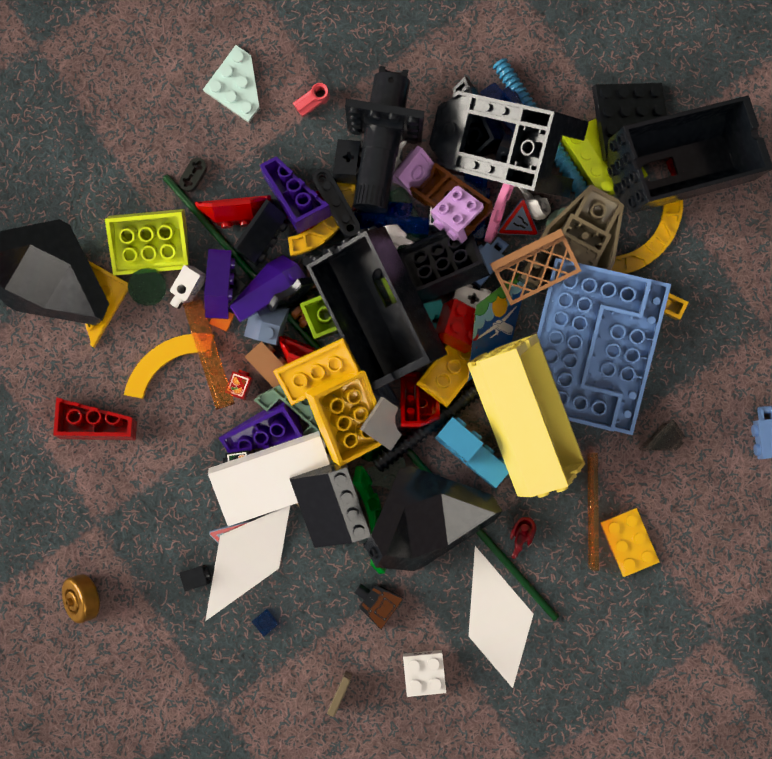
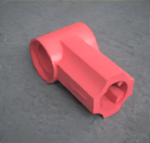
[293,83,330,117]

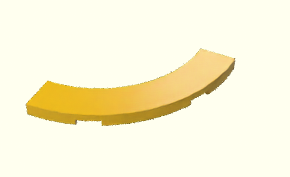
[288,183,356,257]
[611,200,683,274]
[124,333,215,399]

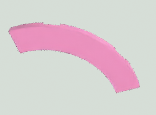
[484,183,515,243]

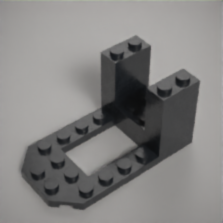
[429,91,589,198]

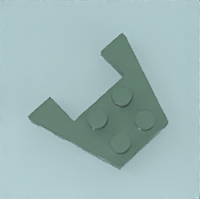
[254,385,320,436]

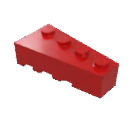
[53,397,137,440]

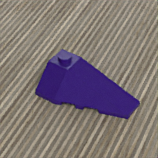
[230,255,306,323]
[219,400,304,453]

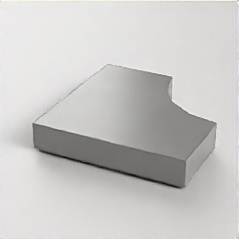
[360,396,402,450]

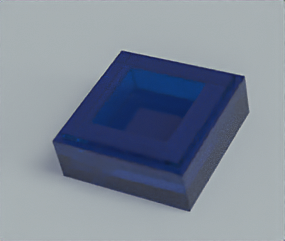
[252,609,279,637]

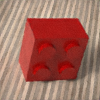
[436,298,478,354]

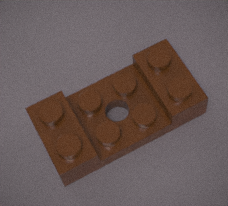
[410,162,494,236]

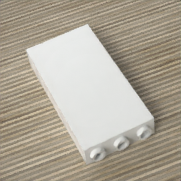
[208,431,334,526]

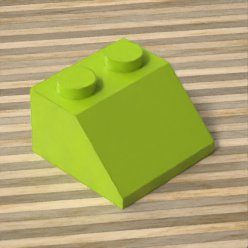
[300,295,339,340]

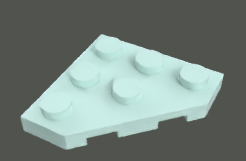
[203,45,260,123]

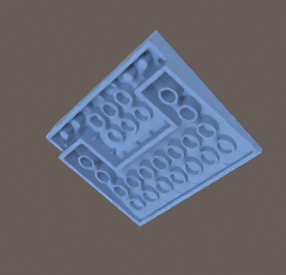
[537,258,671,435]

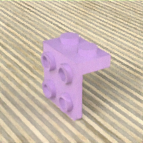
[430,186,484,243]

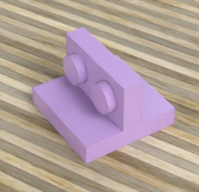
[392,146,435,198]

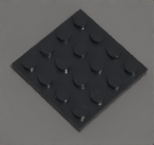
[592,83,667,161]

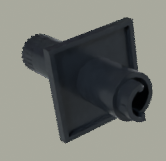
[345,66,425,214]

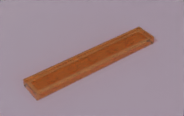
[183,299,235,410]
[587,453,599,571]

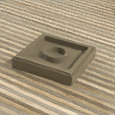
[327,671,352,717]

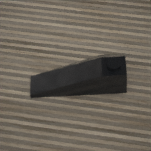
[453,76,506,157]

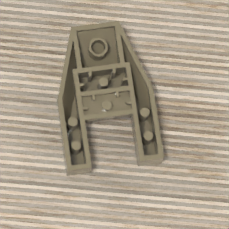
[517,185,624,288]

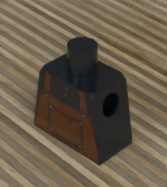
[355,583,403,630]

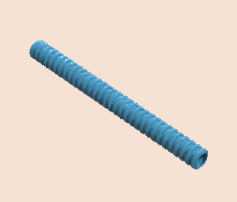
[493,58,588,197]

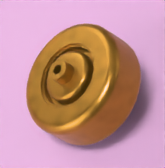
[62,574,100,623]

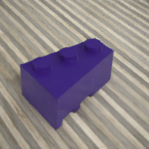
[204,249,235,319]

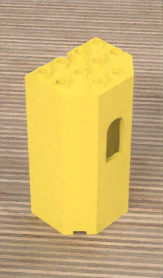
[467,334,585,498]

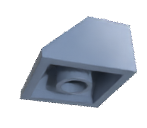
[244,307,290,345]

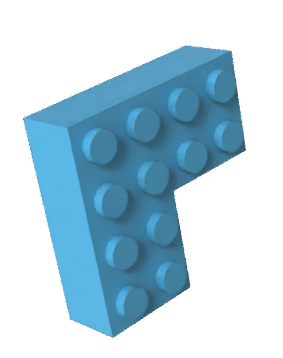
[434,417,509,488]

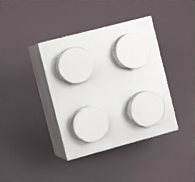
[403,650,446,697]

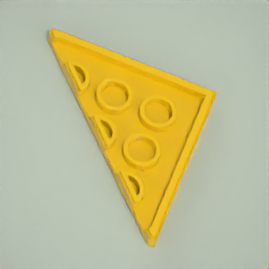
[85,261,131,348]

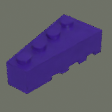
[260,156,332,234]

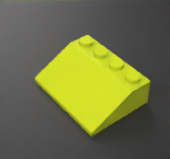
[560,118,648,197]
[105,209,189,276]

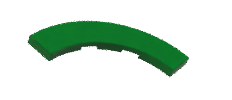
[353,466,386,574]

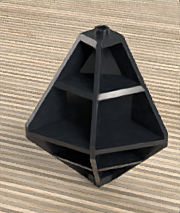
[0,219,109,325]
[363,466,502,571]

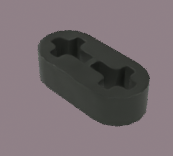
[179,158,207,192]

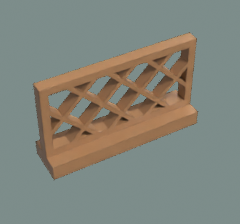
[490,229,582,305]

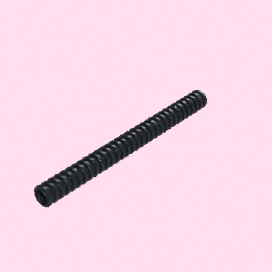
[372,382,480,472]

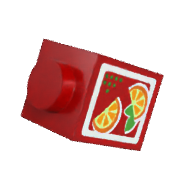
[225,370,253,400]

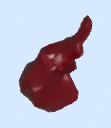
[510,517,537,559]

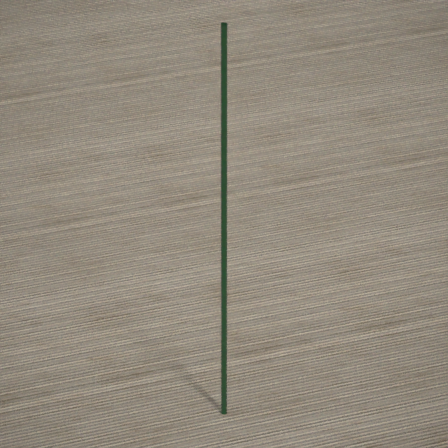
[163,174,559,621]

